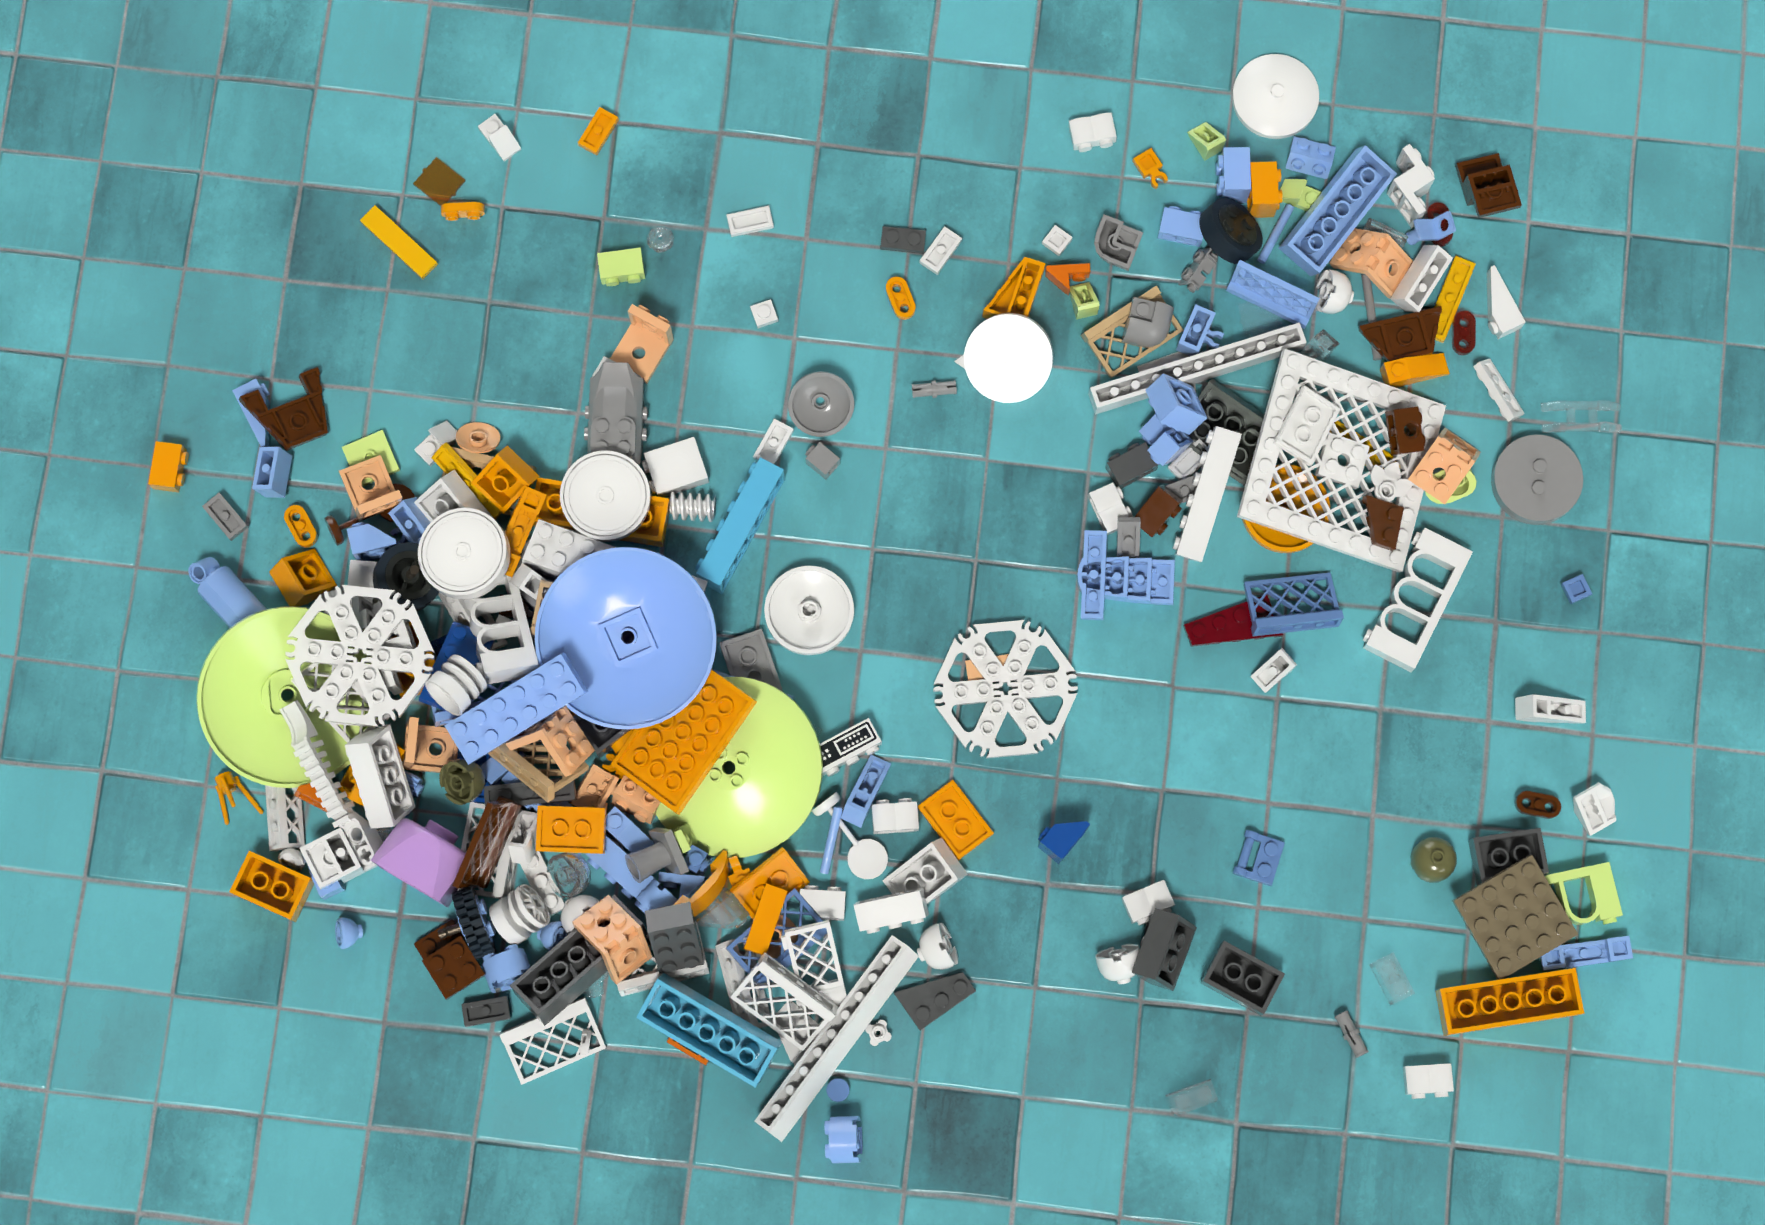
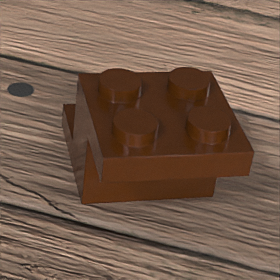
[1455,153,1522,218]
[414,919,486,1000]

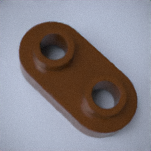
[1515,791,1561,819]

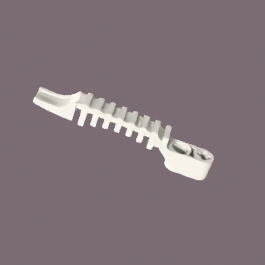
[279,700,383,865]

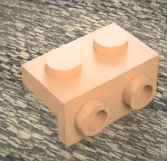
[570,764,619,808]
[612,776,661,825]

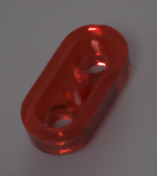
[1426,202,1453,247]
[1452,311,1476,355]

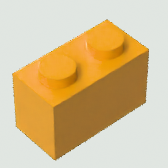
[148,441,189,492]

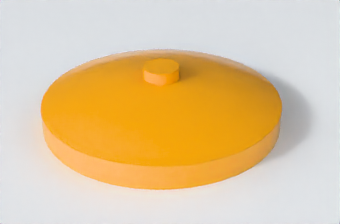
[1242,465,1330,553]

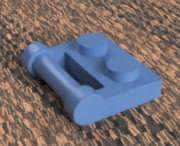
[1233,830,1285,886]

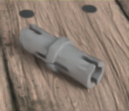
[912,380,957,398]
[1334,1010,1369,1058]

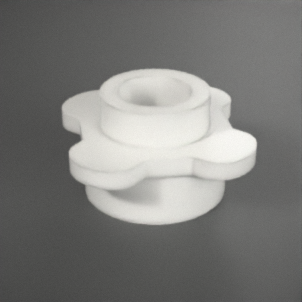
[865,1020,891,1046]

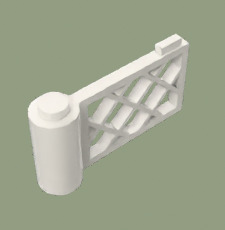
[781,920,847,1010]

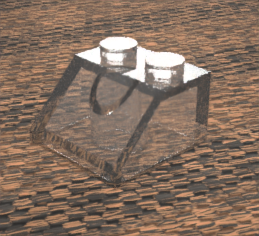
[694,887,750,929]

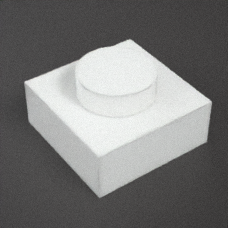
[1042,225,1073,256]
[750,299,778,328]

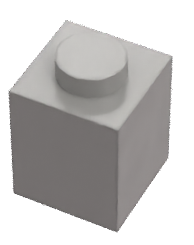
[805,442,840,480]

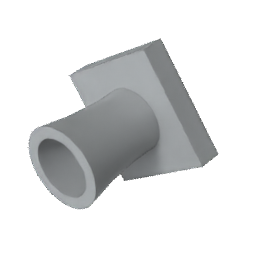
[625,827,689,883]

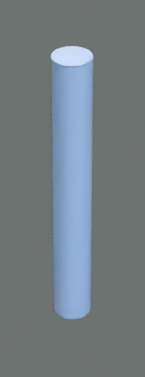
[1257,204,1294,264]
[820,806,843,874]

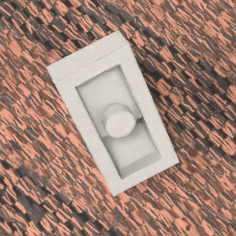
[478,114,521,162]
[414,421,457,467]
[1250,648,1297,693]

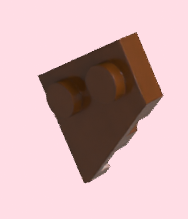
[1362,495,1404,551]

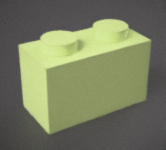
[597,247,645,286]

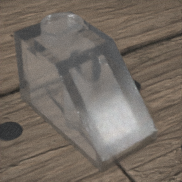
[1300,329,1340,381]

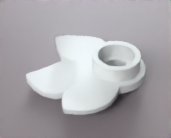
[1371,462,1413,502]

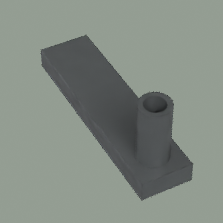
[484,778,577,807]

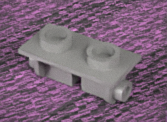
[1178,248,1218,293]

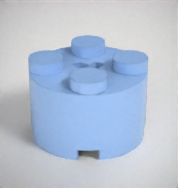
[634,879,677,913]
[481,944,531,993]
[824,1116,863,1164]

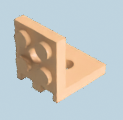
[1329,228,1413,299]
[610,304,674,384]
[1408,427,1481,504]
[339,455,402,521]
[505,706,595,777]
[402,717,458,773]
[572,895,652,985]

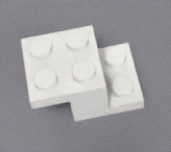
[1387,144,1435,228]
[381,619,417,695]
[299,827,377,890]

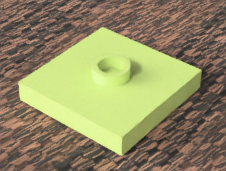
[342,430,400,487]

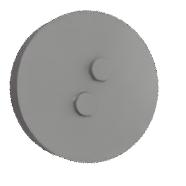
[1491,435,1583,525]

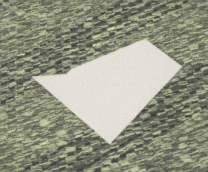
[772,1001,820,1067]

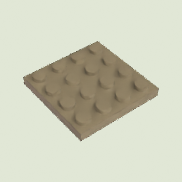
[1452,855,1578,980]

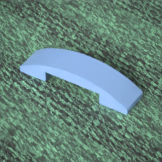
[1540,936,1633,971]

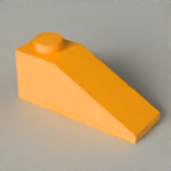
[1380,353,1450,388]

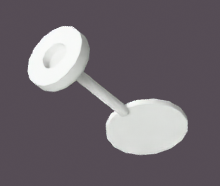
[812,792,888,879]

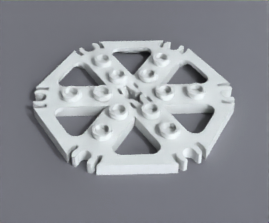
[285,585,435,727]
[933,620,1078,759]

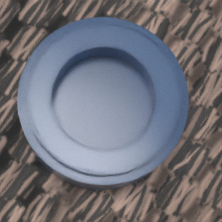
[826,1078,850,1102]

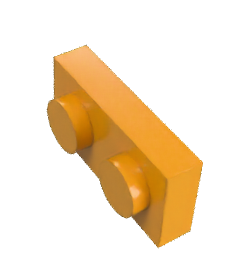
[578,107,619,156]

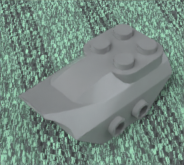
[584,362,648,464]

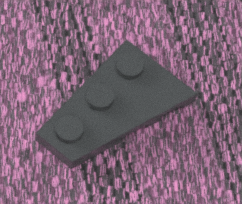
[894,972,976,1031]

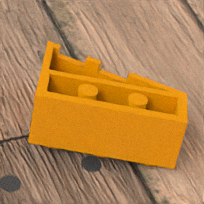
[982,257,1046,319]

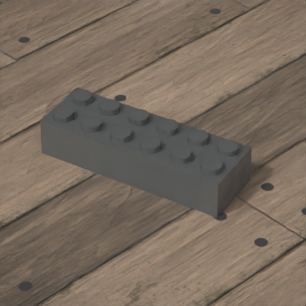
[510,895,648,1026]

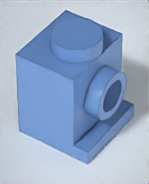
[684,845,713,876]

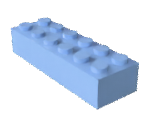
[1279,145,1397,276]
[444,653,589,765]

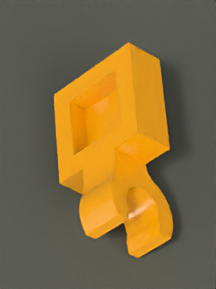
[728,855,751,887]

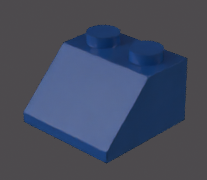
[1038,821,1090,864]

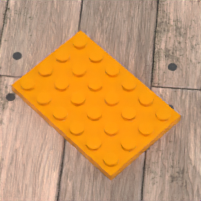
[611,669,757,815]

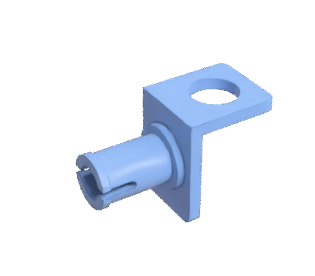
[1405,211,1456,245]

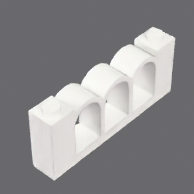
[1363,528,1473,672]
[464,572,538,684]

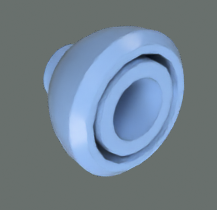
[335,917,363,949]
[537,921,567,951]

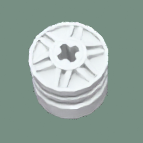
[425,654,487,716]
[489,884,550,945]

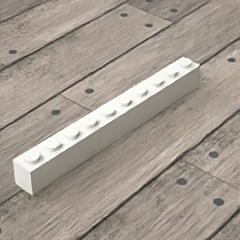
[1088,322,1307,415]
[754,935,919,1142]

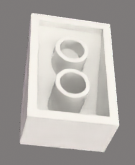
[882,837,968,904]

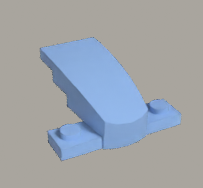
[1077,530,1175,620]

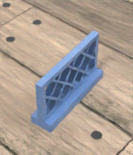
[1243,572,1344,636]
[725,888,827,991]

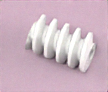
[669,492,716,522]

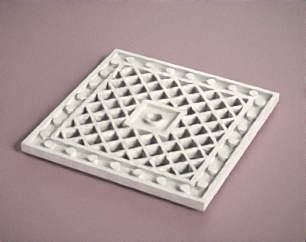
[1237,349,1446,573]

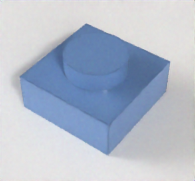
[1561,574,1592,604]

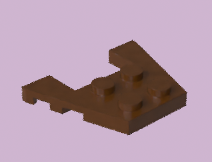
[239,367,328,451]

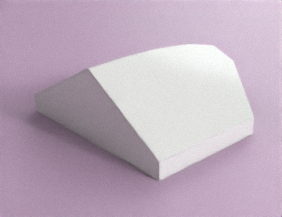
[1573,782,1616,836]

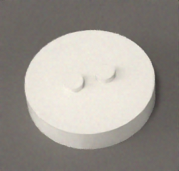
[964,313,1053,403]
[560,450,651,542]
[418,508,511,600]

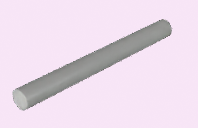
[1361,274,1382,361]

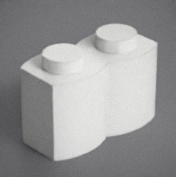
[1068,113,1117,152]
[1088,483,1133,535]
[871,798,919,834]
[507,811,537,865]
[1121,880,1175,926]
[1403,1063,1454,1099]

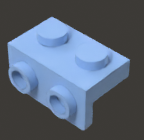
[1286,136,1336,179]

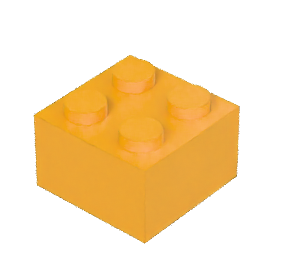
[1247,161,1282,218]
[471,445,540,514]

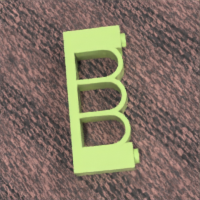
[1545,862,1623,925]

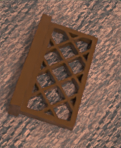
[452,796,522,889]

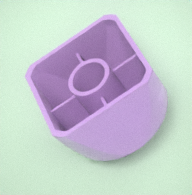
[370,818,466,908]

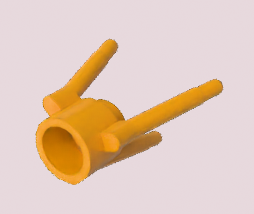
[214,771,263,825]

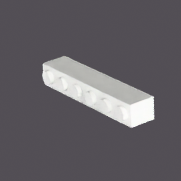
[1172,426,1242,562]

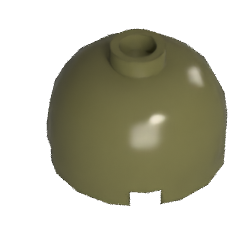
[439,758,485,805]
[1410,837,1457,883]

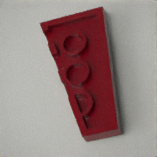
[1183,595,1283,647]

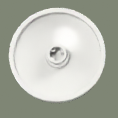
[1232,54,1319,139]
[764,566,854,655]

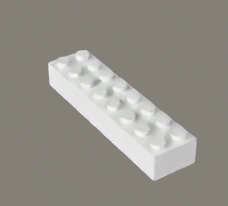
[522,519,708,593]

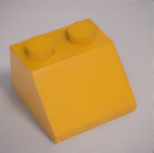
[269,549,337,607]

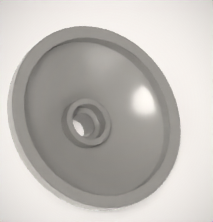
[788,371,854,437]

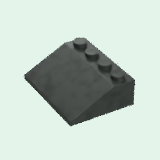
[1187,379,1265,486]

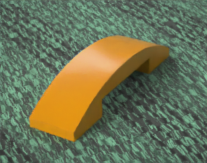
[505,486,547,577]
[674,850,729,917]

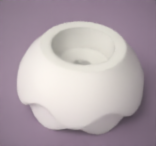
[278,848,306,871]

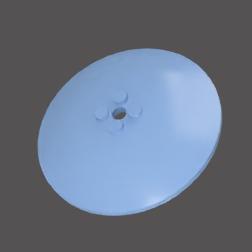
[535,547,717,729]

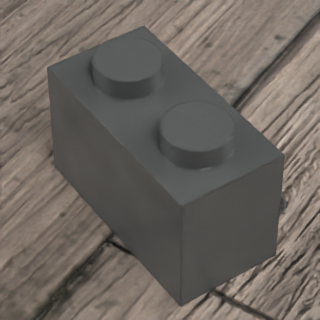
[1106,442,1159,489]

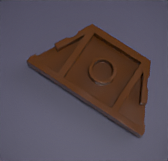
[1358,306,1442,362]

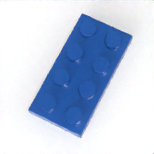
[419,621,495,716]

